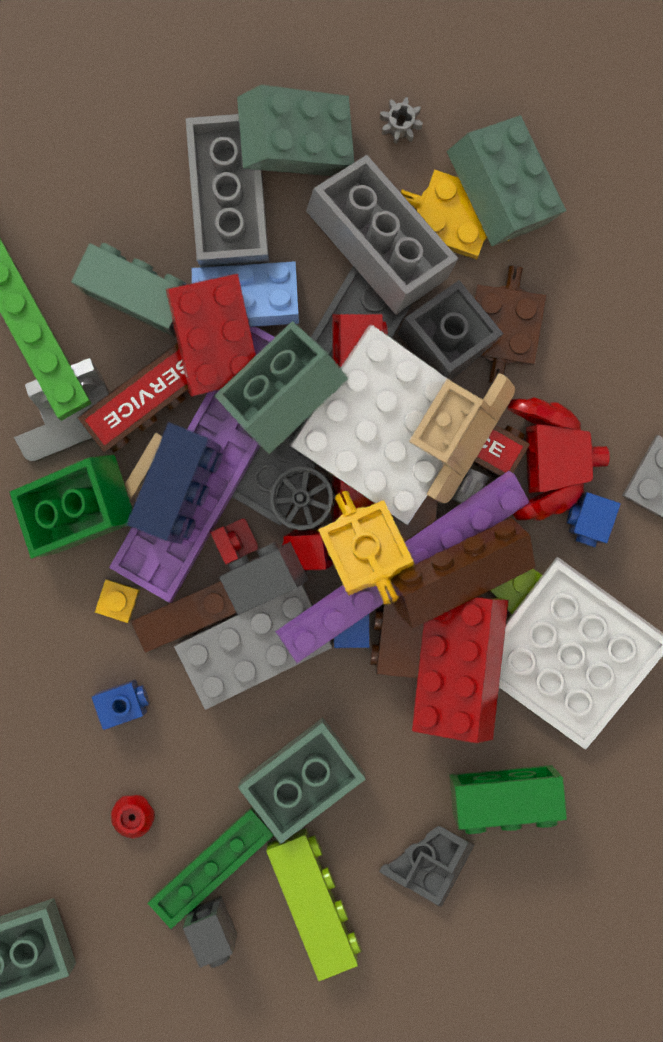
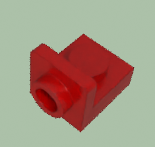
[210,518,259,565]

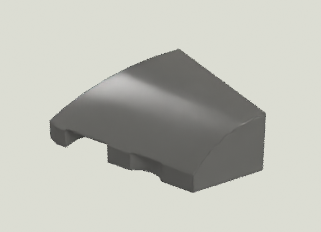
[379,826,475,907]

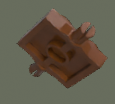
[475,266,547,384]

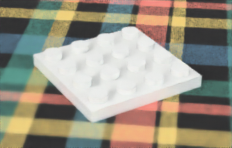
[289,325,449,525]
[499,557,663,750]

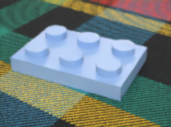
[192,261,299,327]

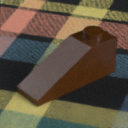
[131,581,236,653]

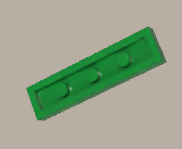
[147,807,274,929]

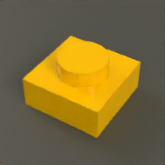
[95,579,140,623]

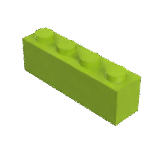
[266,828,362,981]

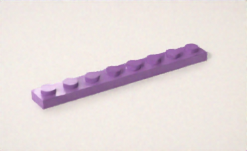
[275,471,529,663]

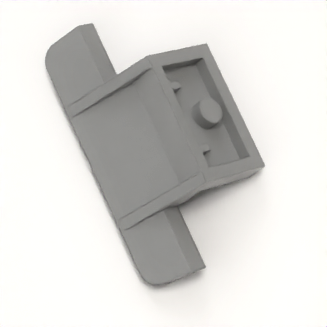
[14,358,109,461]

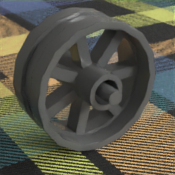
[270,466,336,531]

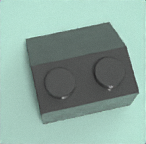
[398,280,503,380]

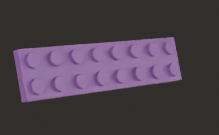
[109,326,275,603]

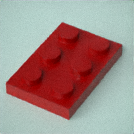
[166,274,256,396]

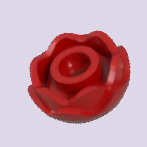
[111,795,155,838]

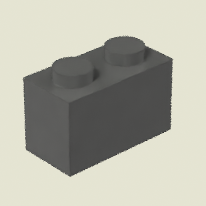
[219,541,309,615]
[183,896,237,968]

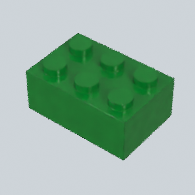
[9,455,133,559]
[449,765,567,834]

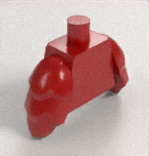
[507,397,610,521]

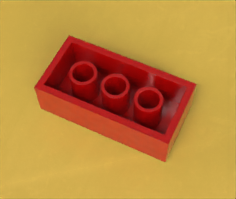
[412,596,509,743]

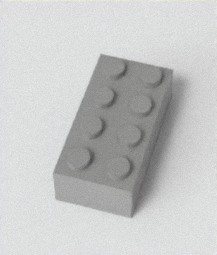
[185,114,269,267]
[306,155,458,314]
[174,584,332,710]

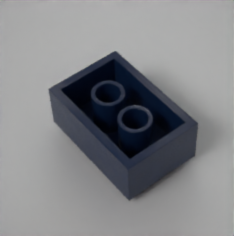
[126,422,223,544]

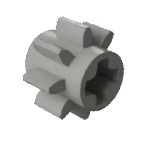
[380,97,423,144]
[452,468,489,504]

